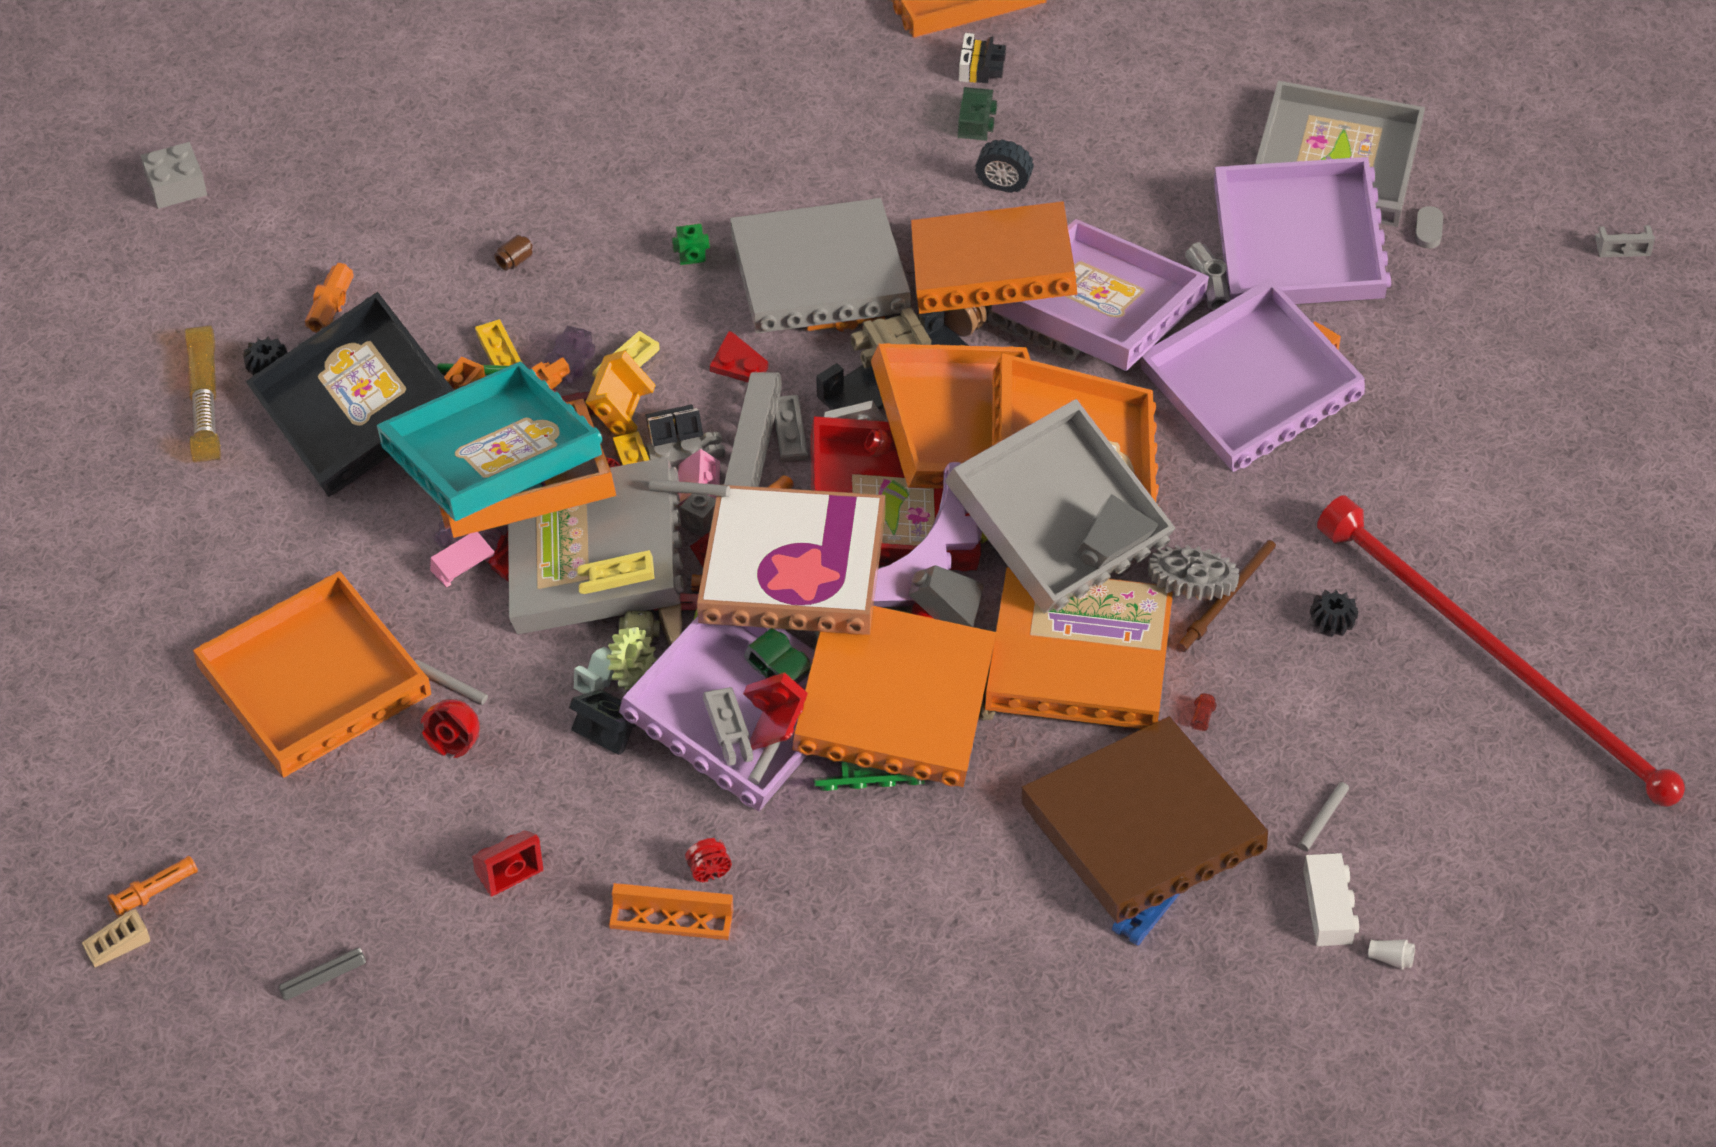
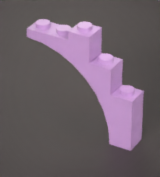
[874,462,982,607]

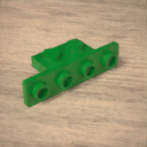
[813,761,925,791]

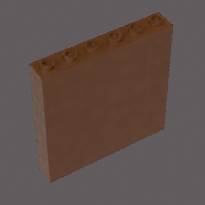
[1022,716,1268,924]

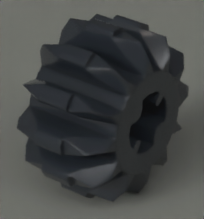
[243,336,288,376]
[1310,589,1358,636]

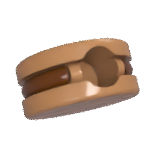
[944,306,986,337]

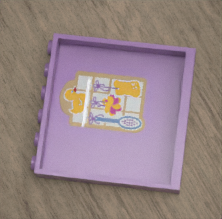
[991,219,1209,371]

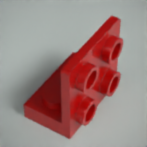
[743,672,808,750]

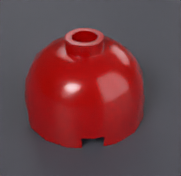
[421,699,480,758]

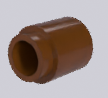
[494,235,533,271]

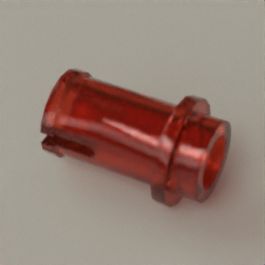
[1190,693,1217,731]

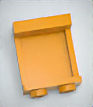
[585,350,656,436]

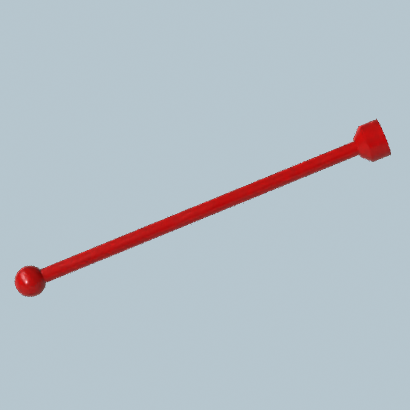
[1317,495,1685,807]

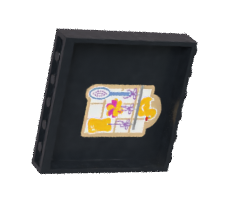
[245,291,454,497]

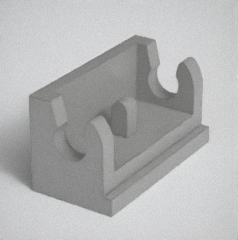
[1595,225,1655,257]

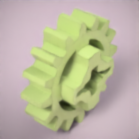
[607,627,657,690]

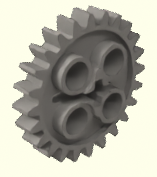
[1148,545,1239,600]

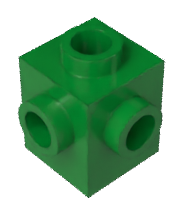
[672,224,710,265]

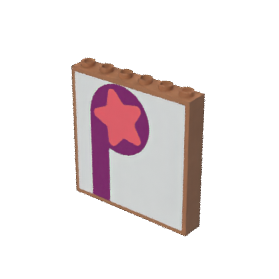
[697,485,885,635]

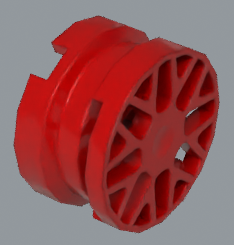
[685,838,732,883]

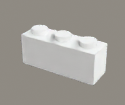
[1303,853,1359,946]

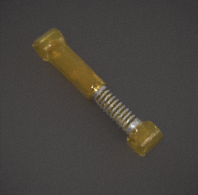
[185,325,221,463]

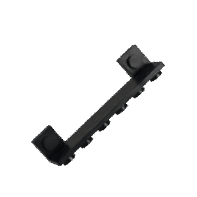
[816,311,969,410]

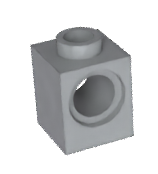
[680,494,716,537]

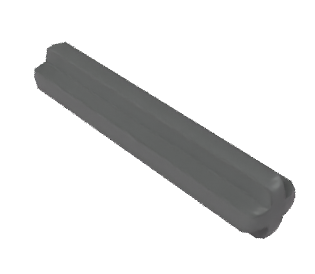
[279,948,365,1000]

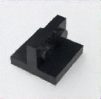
[569,689,638,755]

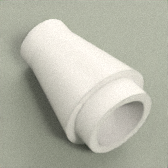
[1368,940,1415,970]

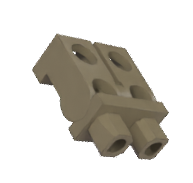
[851,307,931,368]

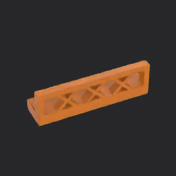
[609,883,733,940]

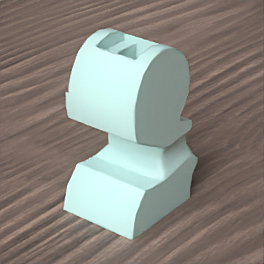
[574,647,614,694]

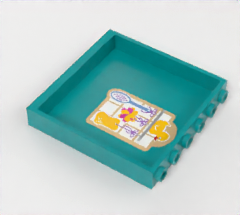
[377,361,602,522]

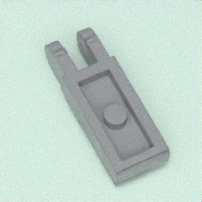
[647,431,726,467]
[702,687,753,766]

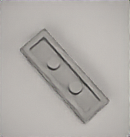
[774,395,808,462]

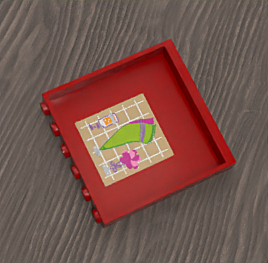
[811,416,981,571]

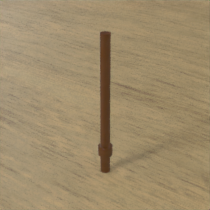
[1177,540,1276,652]

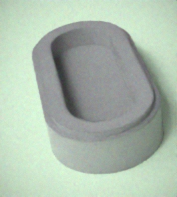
[1415,206,1443,249]

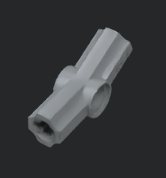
[1185,242,1230,311]

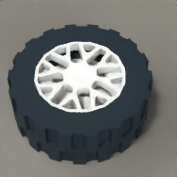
[975,139,1034,193]

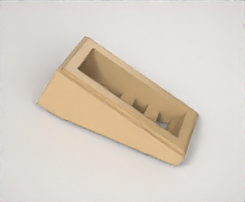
[658,604,682,647]
[82,909,150,968]

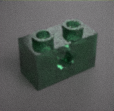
[958,87,998,141]

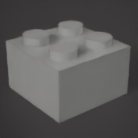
[140,142,207,209]

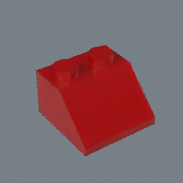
[472,830,544,897]

